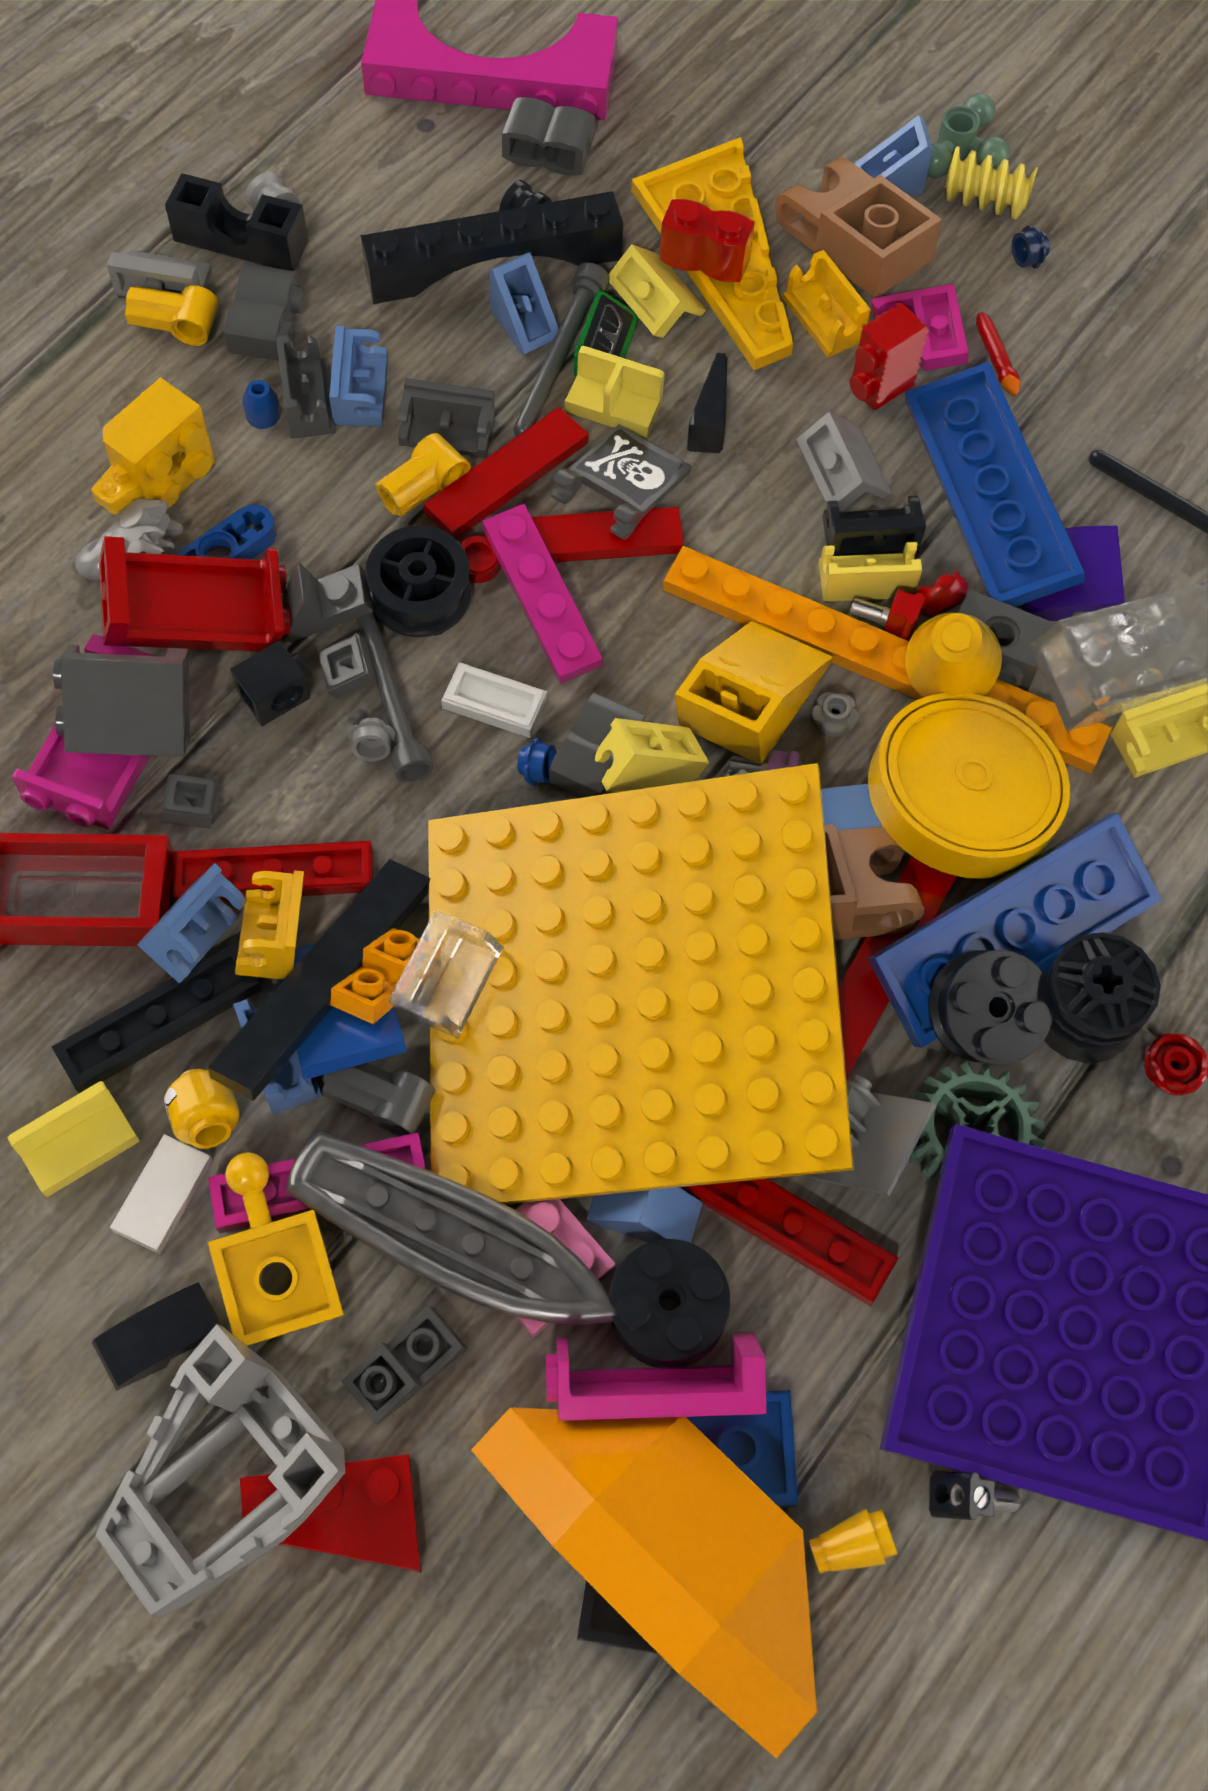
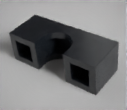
[165,173,308,271]

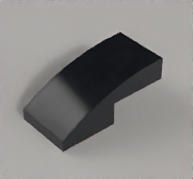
[92,1282,223,1391]

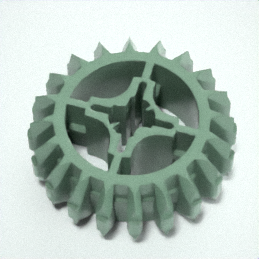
[909,1061,1046,1186]

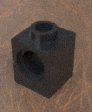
[230,640,311,727]

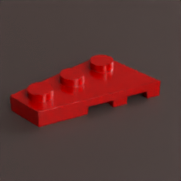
[240,1454,422,1573]

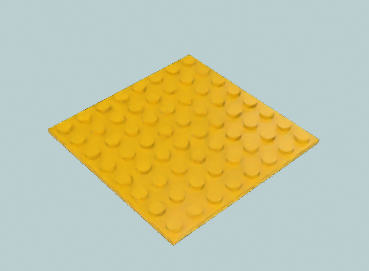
[428,763,854,1204]

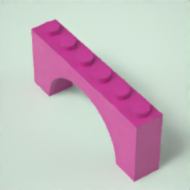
[361,0,618,120]

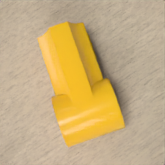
[125,285,220,346]
[375,433,471,517]

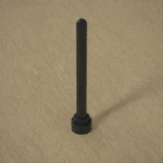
[1089,450,1208,534]

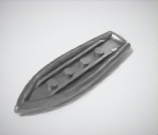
[286,1132,617,1325]

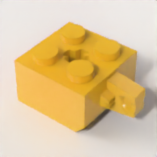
[91,377,215,515]

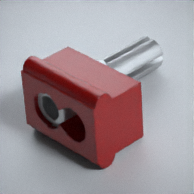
[850,590,925,641]

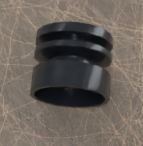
[1044,932,1161,1064]

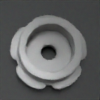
[812,692,859,737]
[348,718,395,762]

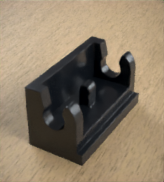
[822,495,926,556]

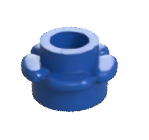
[517,738,557,786]

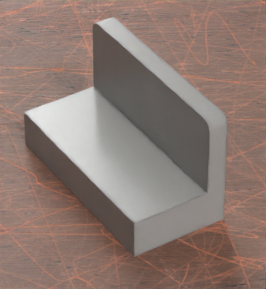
[107,250,211,297]
[796,411,892,512]

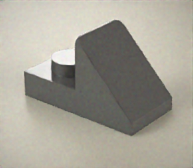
[282,564,373,643]

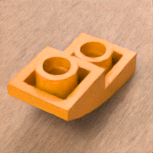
[330,928,435,1024]

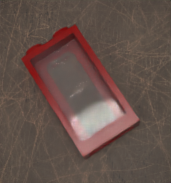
[0,833,174,947]

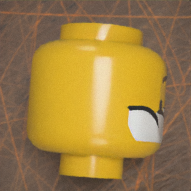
[164,1069,240,1149]

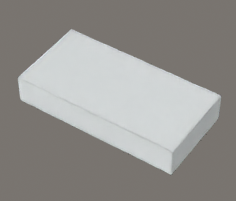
[441,662,547,738]
[110,1134,213,1254]

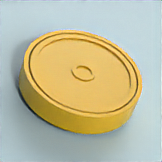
[868,693,1070,879]

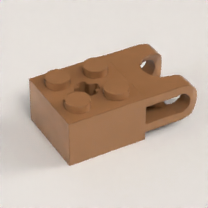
[775,157,942,298]
[824,824,924,940]

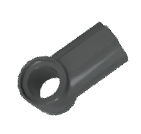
[322,1063,436,1136]

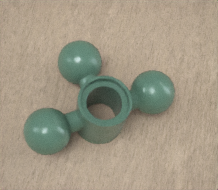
[927,93,1010,178]

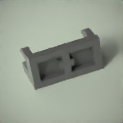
[276,335,335,439]
[398,378,495,458]

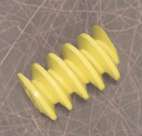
[944,146,1038,220]

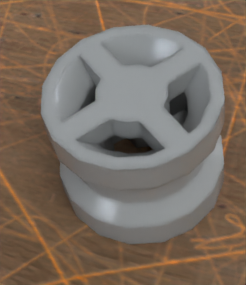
[245,171,300,210]

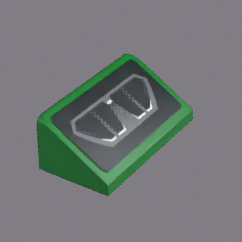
[574,290,639,376]

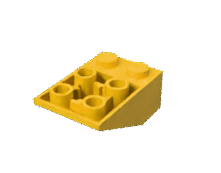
[675,621,833,765]

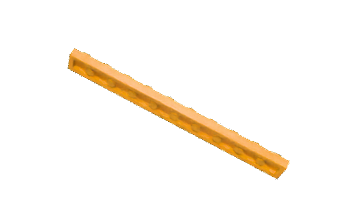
[663,546,1112,774]

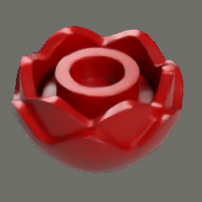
[913,570,968,618]
[1144,1033,1208,1096]

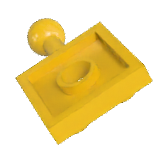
[208,1152,344,1346]

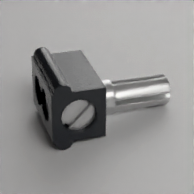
[929,1471,1020,1520]

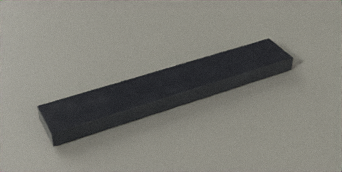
[208,859,431,1101]

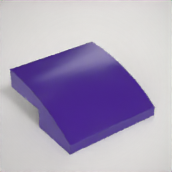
[1023,525,1125,622]

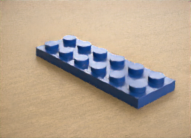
[905,361,1085,607]
[867,813,1162,1048]

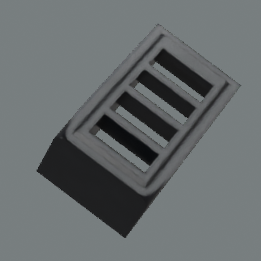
[687,353,728,453]

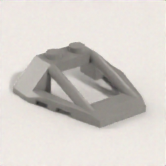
[95,1324,345,1618]

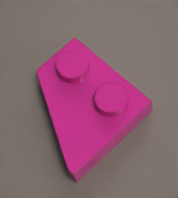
[871,284,969,371]

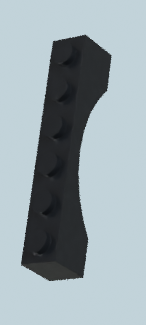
[360,191,623,304]

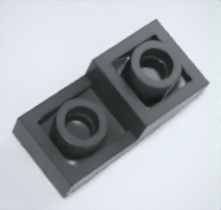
[341,1306,468,1424]

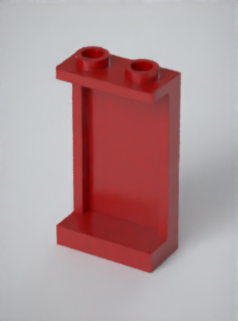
[98,536,291,652]

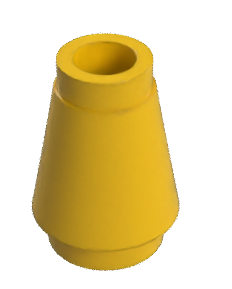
[809,1508,898,1574]

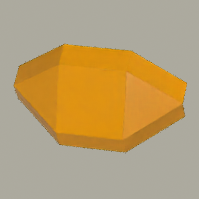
[471,1407,817,1759]

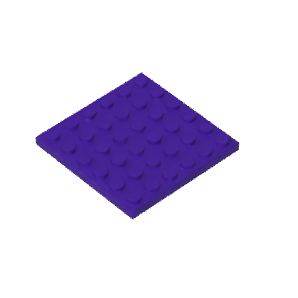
[879,1124,1208,1541]

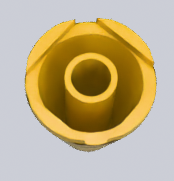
[905,612,1002,698]

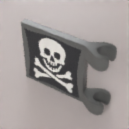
[551,424,692,540]

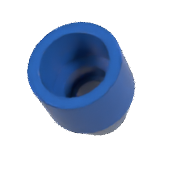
[242,380,281,429]

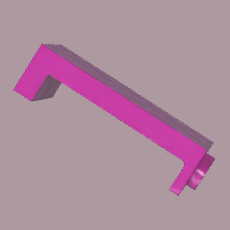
[11,634,154,830]
[546,1332,766,1420]

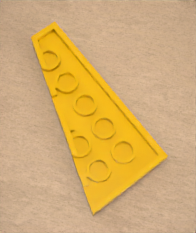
[631,137,794,371]

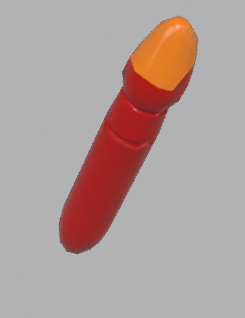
[976,312,1021,396]

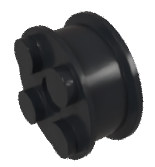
[366,526,471,637]
[928,950,1054,1065]
[609,1239,730,1367]

